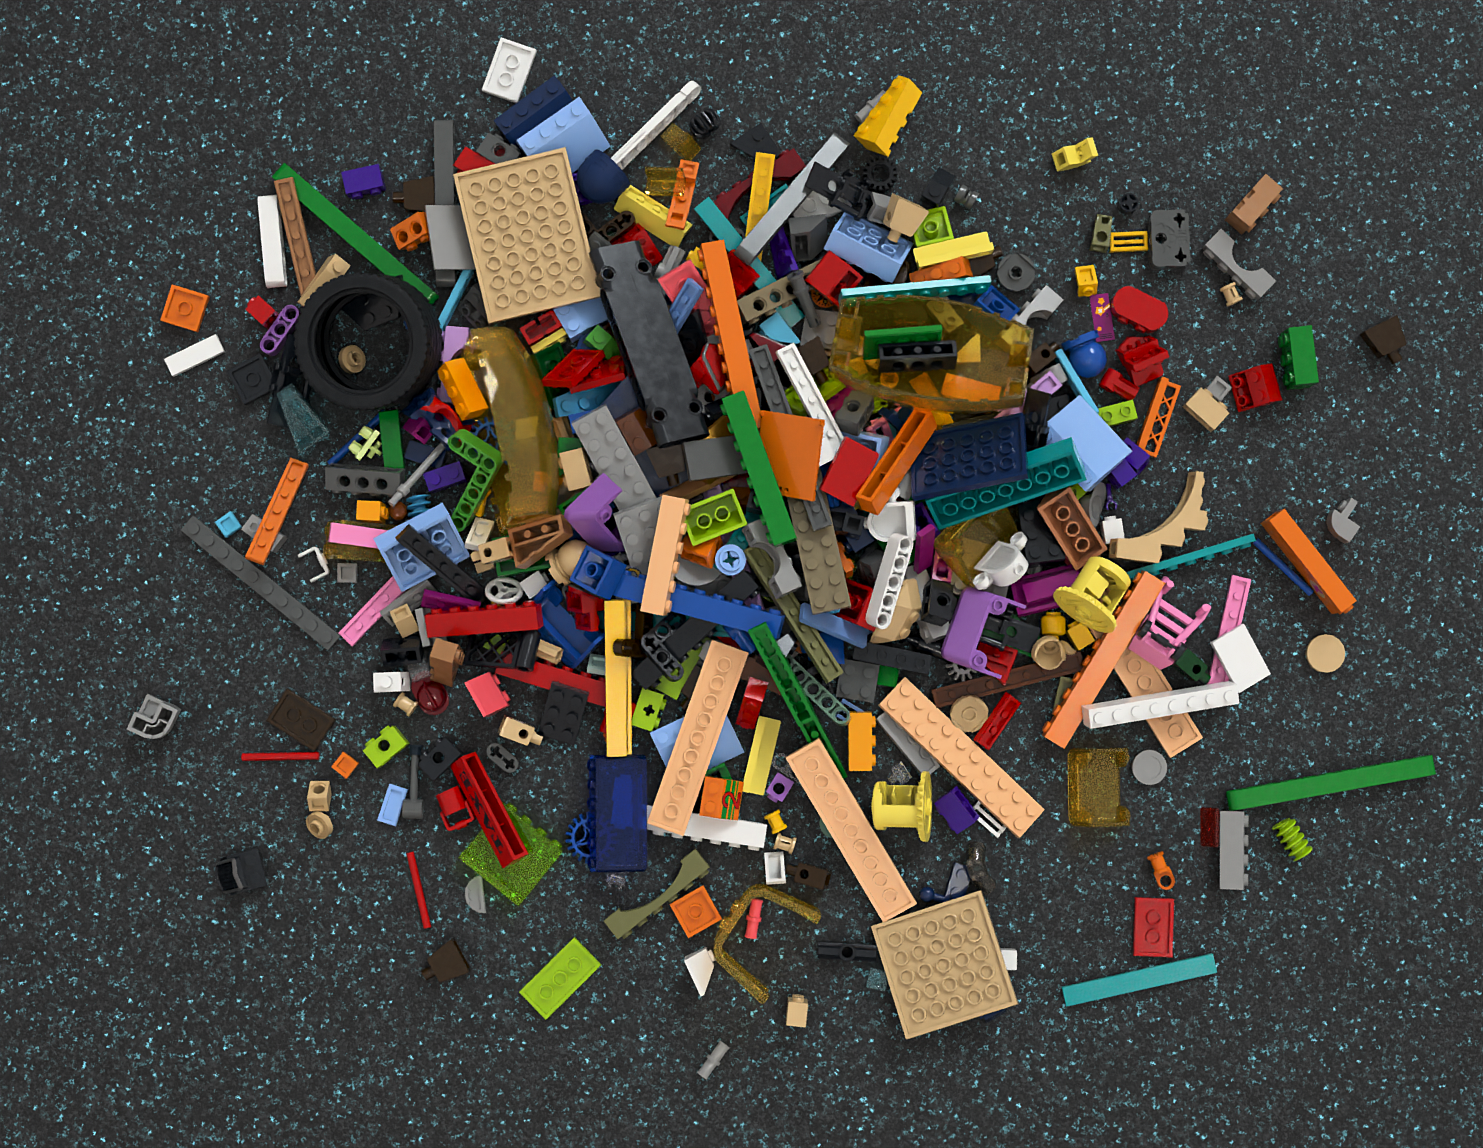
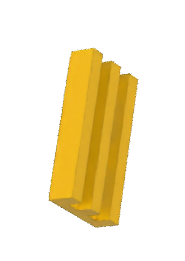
[1109,231,1148,253]

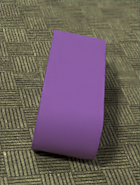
[260,305,301,356]

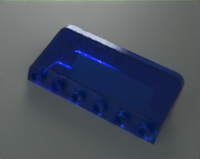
[587,755,647,872]

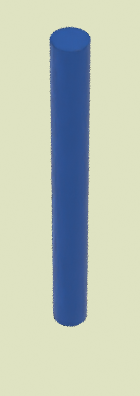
[327,409,384,464]
[1253,538,1314,596]

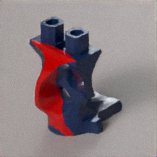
[401,388,476,451]

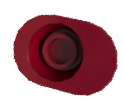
[411,671,449,715]

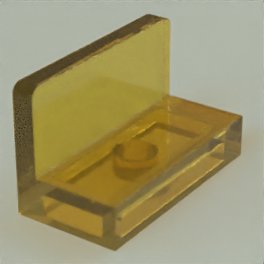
[645,167,686,196]

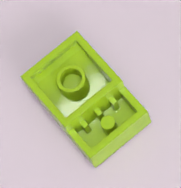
[912,206,954,248]

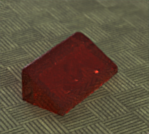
[1200,807,1219,847]

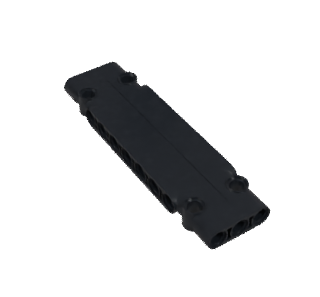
[589,241,710,449]

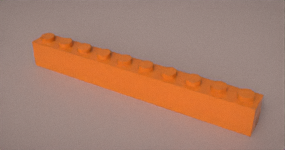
[697,240,762,431]
[1042,570,1165,749]

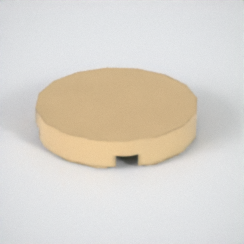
[1305,634,1345,673]
[950,695,989,733]

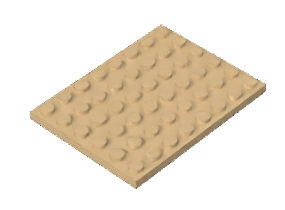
[453,147,600,324]

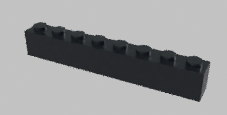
[631,569,762,690]

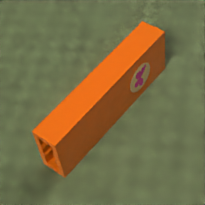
[1260,509,1357,614]

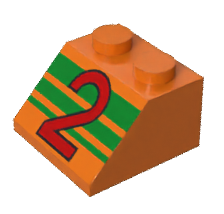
[699,776,744,820]

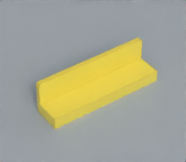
[614,185,693,247]
[913,232,994,270]
[743,716,781,795]

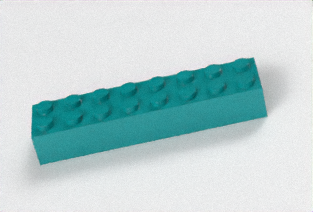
[925,437,1087,530]

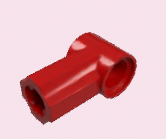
[1099,368,1140,401]

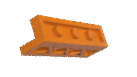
[1136,377,1181,458]

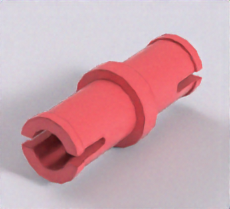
[744,898,763,939]

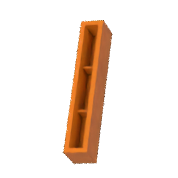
[856,407,937,515]

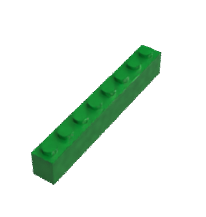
[720,390,798,548]

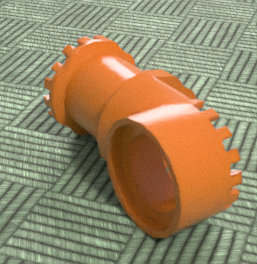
[1147,851,1175,890]

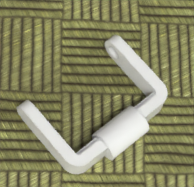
[298,547,330,583]

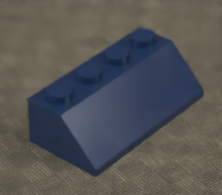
[494,75,573,154]

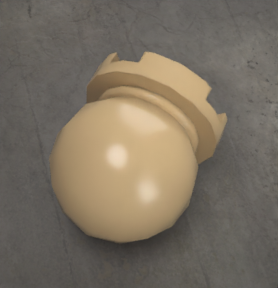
[545,539,591,586]

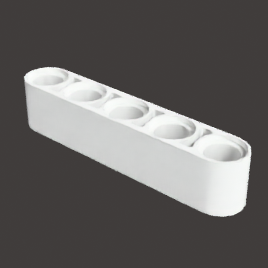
[258,195,287,288]
[865,533,913,629]

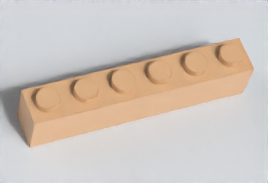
[640,495,691,616]

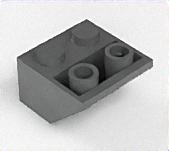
[788,214,828,262]
[457,282,498,336]

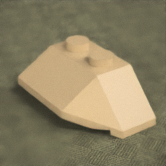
[869,578,922,644]

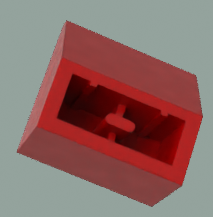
[805,250,863,307]
[1228,363,1282,412]

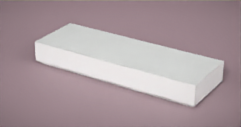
[164,334,225,377]

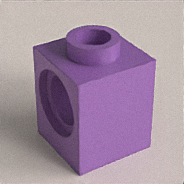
[766,772,794,803]

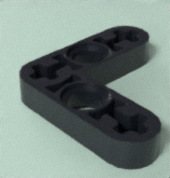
[639,612,686,682]

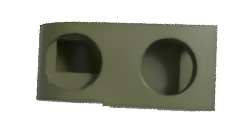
[1089,214,1112,253]

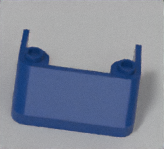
[532,579,605,669]

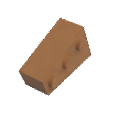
[1225,174,1283,235]
[508,514,573,570]
[430,638,465,687]

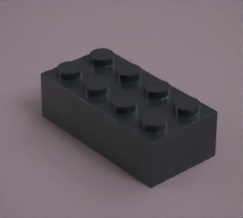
[1015,494,1066,569]

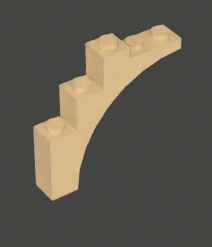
[1108,471,1208,564]

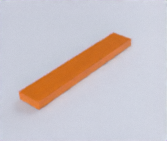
[245,457,309,565]

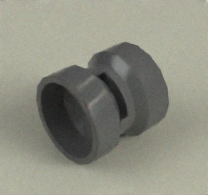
[954,184,980,210]

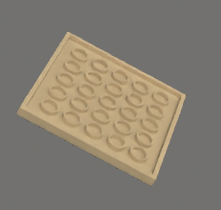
[871,890,1018,1040]

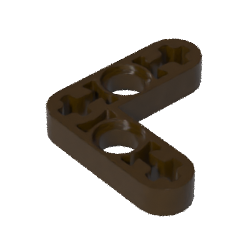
[581,210,636,244]
[613,602,653,657]

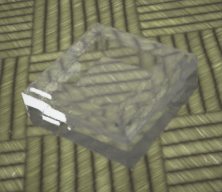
[406,657,431,683]

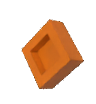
[331,752,359,779]

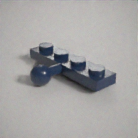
[919,862,973,903]

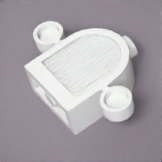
[864,487,916,544]
[973,532,1028,590]

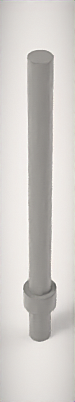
[388,443,445,507]

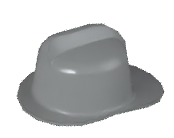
[1079,482,1106,527]

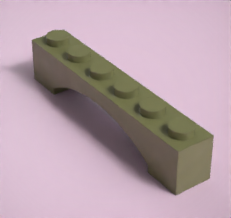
[604,848,710,939]

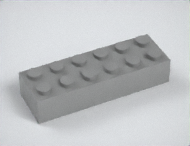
[571,403,657,511]

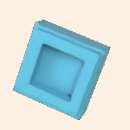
[215,511,242,538]

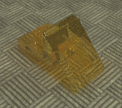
[661,122,701,161]

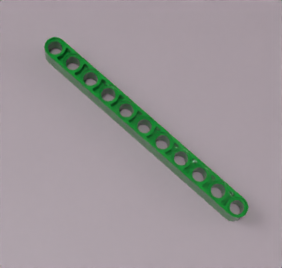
[272,163,439,305]
[1226,755,1436,811]

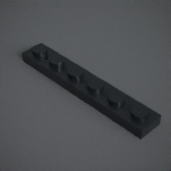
[395,524,487,604]

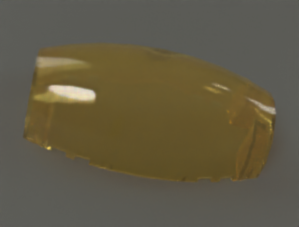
[828,295,1034,414]
[461,327,559,536]

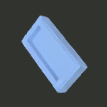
[377,783,409,826]

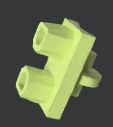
[348,425,382,461]

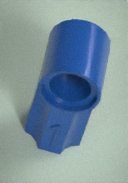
[723,626,757,655]

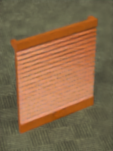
[753,410,825,501]

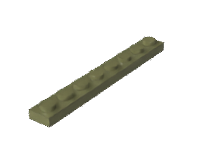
[743,547,844,684]

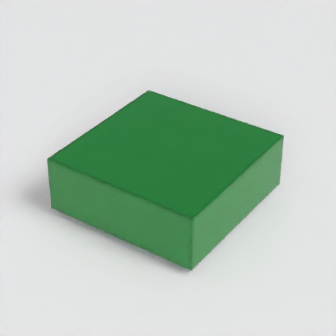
[877,665,899,687]

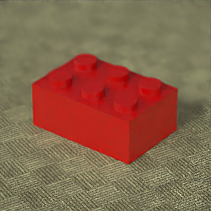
[833,579,884,632]

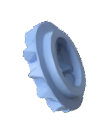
[715,544,746,575]

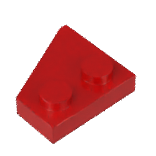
[977,642,1018,685]

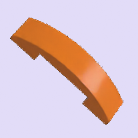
[665,159,699,230]

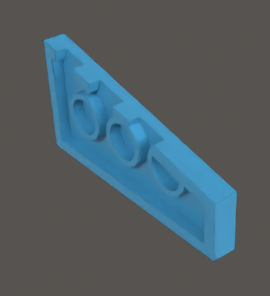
[552,381,621,418]

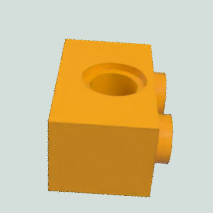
[356,500,389,524]

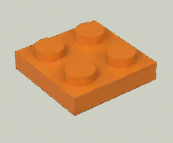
[160,284,210,333]
[669,885,722,938]

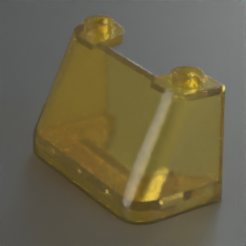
[933,507,1019,588]
[1068,748,1130,827]

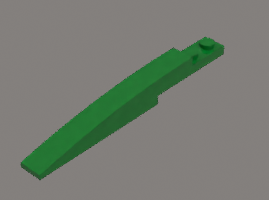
[748,622,848,778]

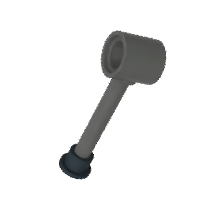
[402,745,424,819]

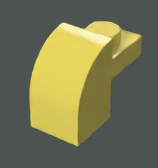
[1052,137,1098,171]

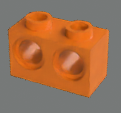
[390,212,430,251]

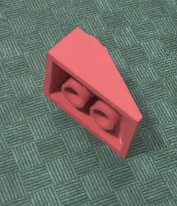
[465,672,510,717]

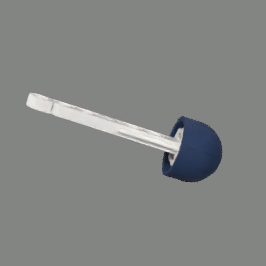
[577,81,701,204]

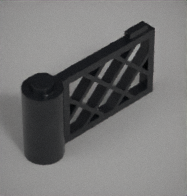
[463,630,541,672]

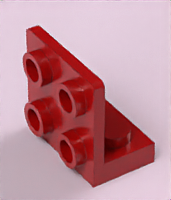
[612,223,663,267]

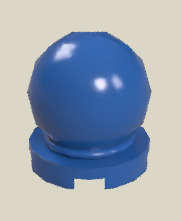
[1061,330,1107,378]

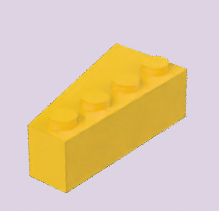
[853,75,922,157]

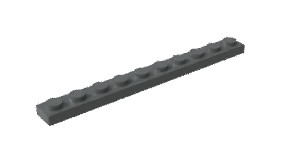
[749,344,832,532]
[181,516,341,651]

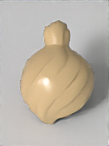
[1031,635,1076,670]

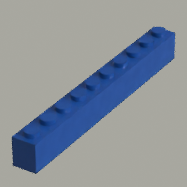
[613,569,785,639]

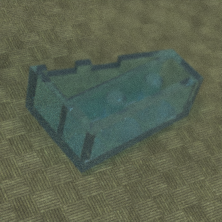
[276,383,330,455]

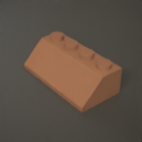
[1037,486,1107,571]

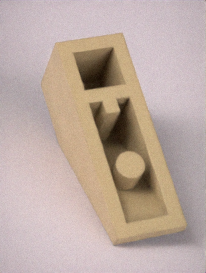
[297,254,351,307]

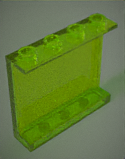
[458,802,564,906]

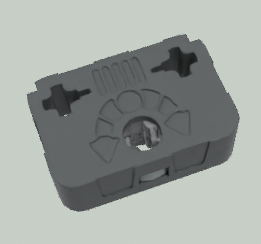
[1147,209,1191,270]

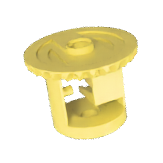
[1053,556,1131,633]
[871,771,932,842]

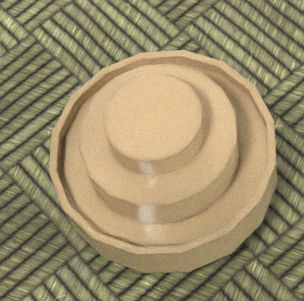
[338,345,366,374]
[306,811,333,839]

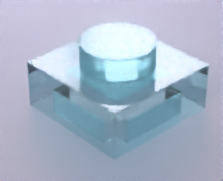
[866,967,888,992]

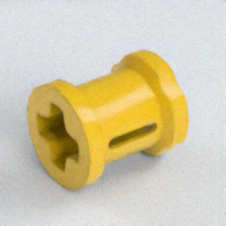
[764,809,787,834]

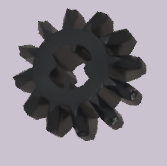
[688,109,721,140]

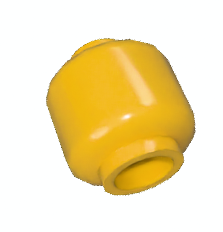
[1041,612,1066,640]

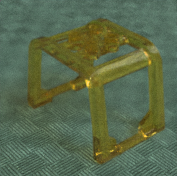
[714,884,821,1004]

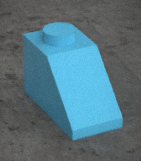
[758,312,800,347]

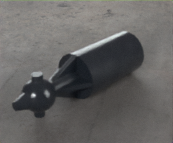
[899,635,945,661]

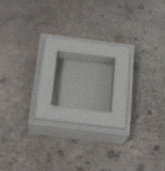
[1206,376,1232,402]
[337,563,358,583]

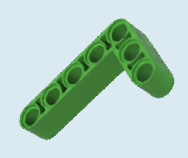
[447,429,504,532]

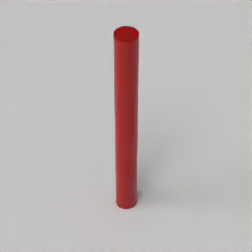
[241,752,320,761]
[406,852,431,929]

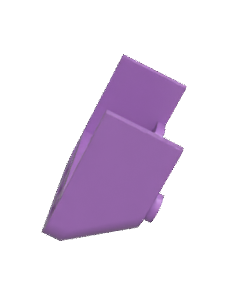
[564,473,625,552]
[941,587,1026,679]

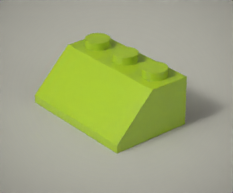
[685,489,747,546]

